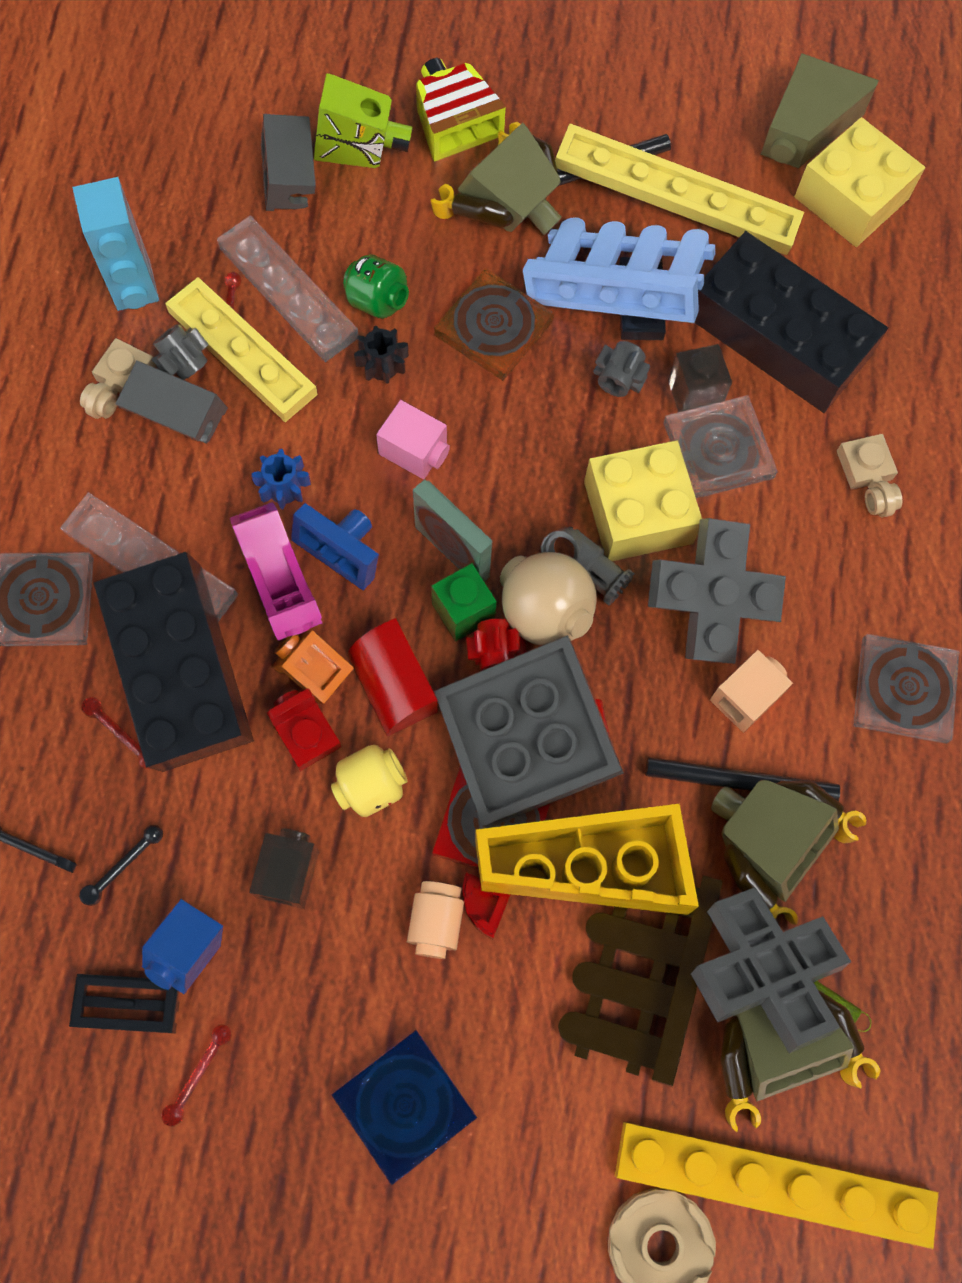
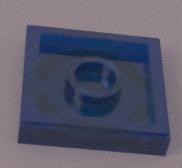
[332,1030,477,1185]

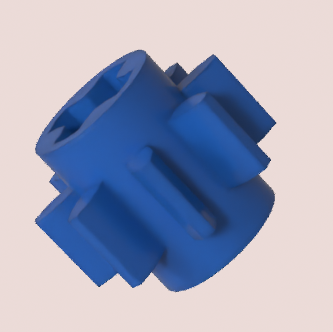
[252,449,311,509]

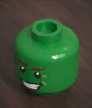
[343,254,409,319]

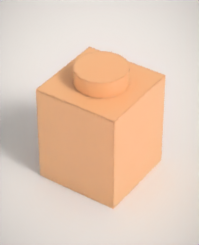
[710,650,793,733]

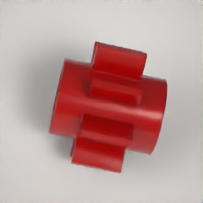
[466,619,527,671]

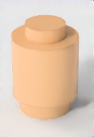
[407,881,464,959]

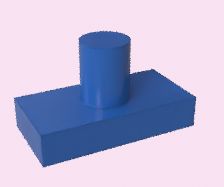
[291,503,379,591]

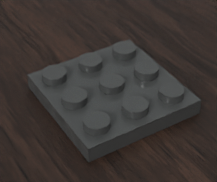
[434,635,624,828]

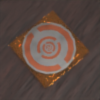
[434,268,554,381]

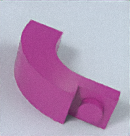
[230,502,322,640]

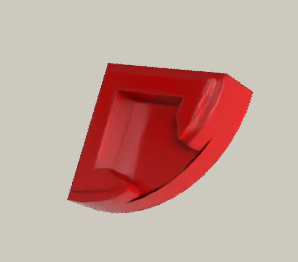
[462,872,511,940]

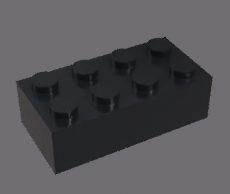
[694,231,889,413]
[93,552,254,772]

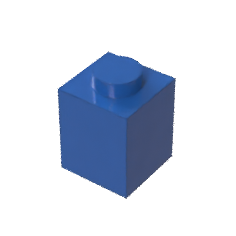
[142,899,223,994]

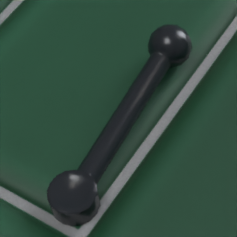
[79,825,163,906]
[0,826,77,873]

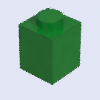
[431,563,497,642]

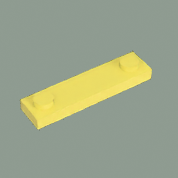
[165,277,318,422]

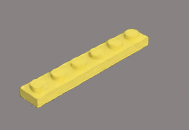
[555,124,804,255]

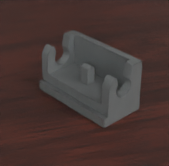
[261,114,316,211]
[116,360,228,444]

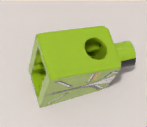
[314,73,412,168]

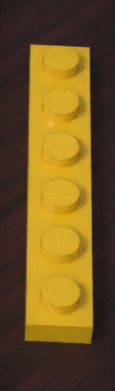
[615,1122,939,1249]

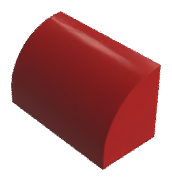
[347,618,438,737]

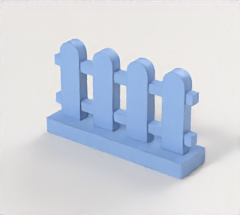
[523,218,715,323]

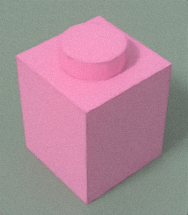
[376,400,450,480]

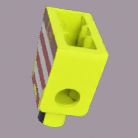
[416,58,506,162]

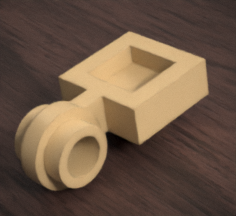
[80,338,156,419]
[837,434,902,518]

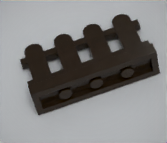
[558,875,723,1088]

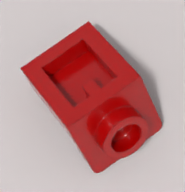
[267,688,342,772]

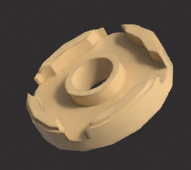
[608,1188,716,1283]

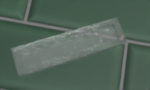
[217,215,359,362]
[60,492,238,622]

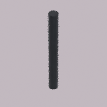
[645,757,840,801]

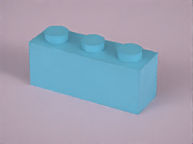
[72,177,160,311]

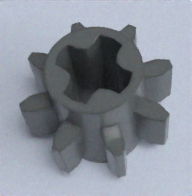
[152,324,209,380]
[593,341,651,397]

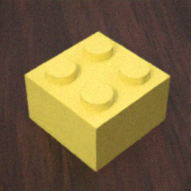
[794,117,926,247]
[584,440,702,561]

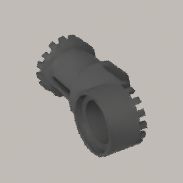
[541,527,635,606]

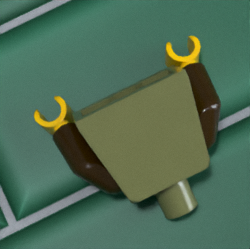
[430,122,562,235]
[711,780,866,925]
[720,990,880,1132]

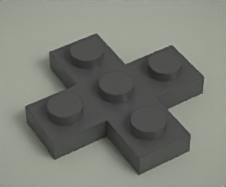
[648,518,786,664]
[691,887,851,1054]

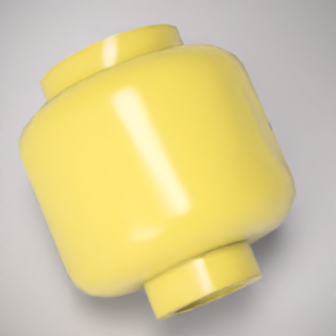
[331,745,408,817]

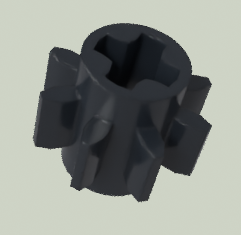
[354,326,409,384]

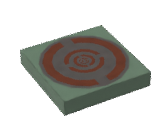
[413,479,492,582]

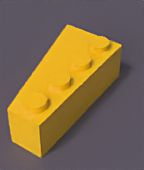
[475,804,699,915]

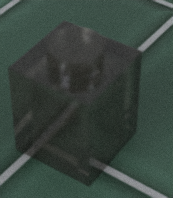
[668,344,732,417]
[249,828,319,909]

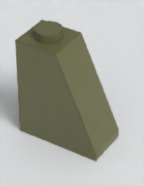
[761,53,879,168]

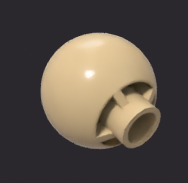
[500,552,597,646]

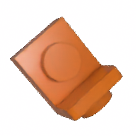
[271,630,354,704]

